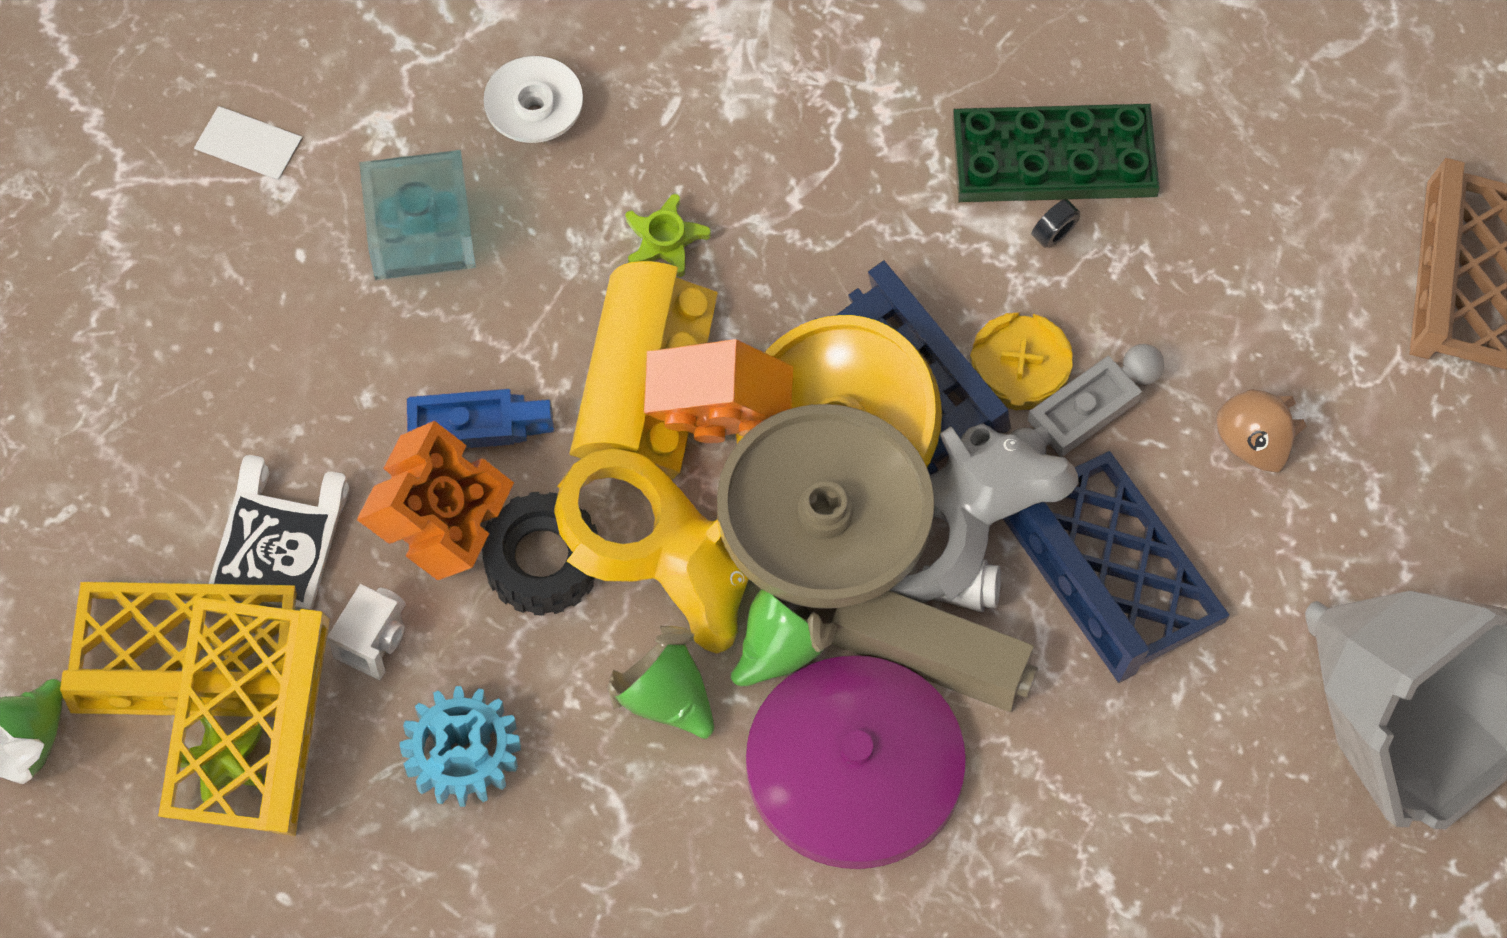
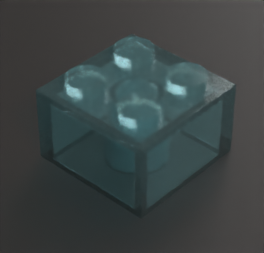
[359,150,476,280]

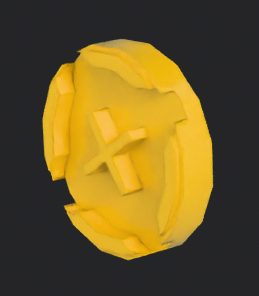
[970,312,1073,410]

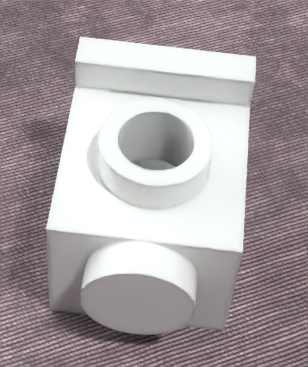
[327,584,406,680]

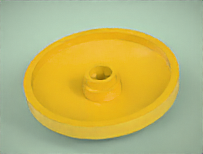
[736,315,942,468]

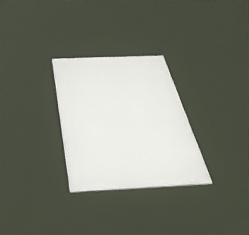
[194,106,302,180]

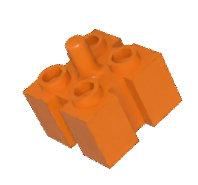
[357,420,514,580]

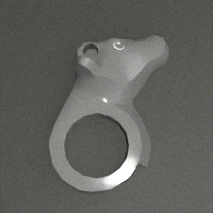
[888,424,1078,603]

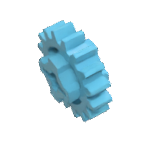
[400,686,521,807]

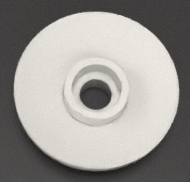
[484,56,583,143]

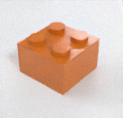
[644,339,793,443]

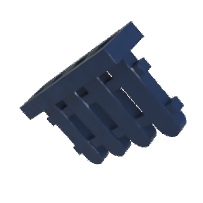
[814,260,1011,475]

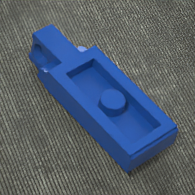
[407,389,554,448]

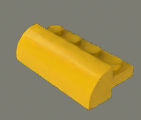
[569,261,718,480]

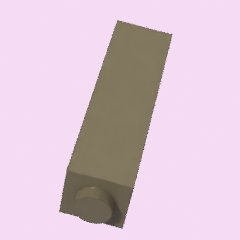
[831,591,1038,712]

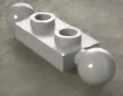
[1011,344,1164,457]

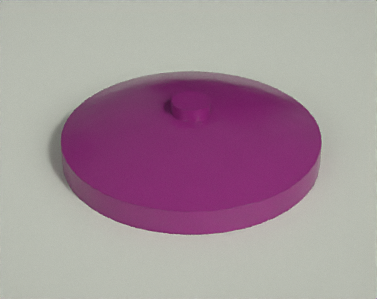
[746,655,966,869]

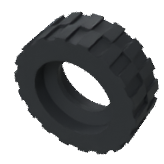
[482,492,598,616]

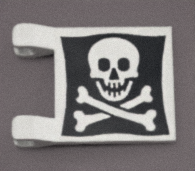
[209,455,350,610]

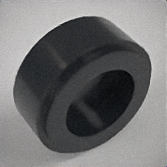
[1031,199,1080,248]

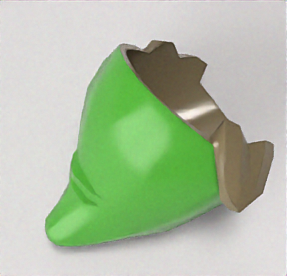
[731,589,837,686]
[607,625,714,739]

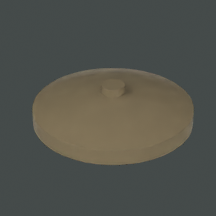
[717,404,934,608]

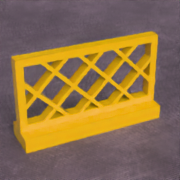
[60,582,297,717]
[158,597,330,836]

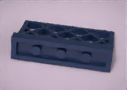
[1002,451,1230,683]

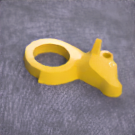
[554,448,749,654]

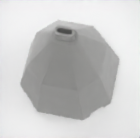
[1305,591,1507,830]

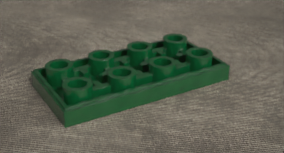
[952,103,1160,203]

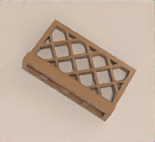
[1409,158,1507,370]

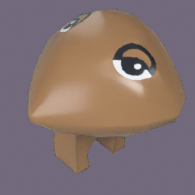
[1217,389,1307,473]

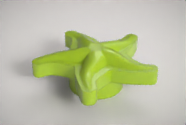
[625,194,711,277]
[181,717,264,803]

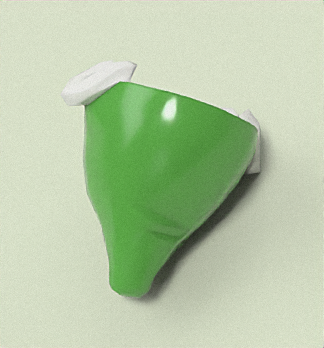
[0,679,63,784]

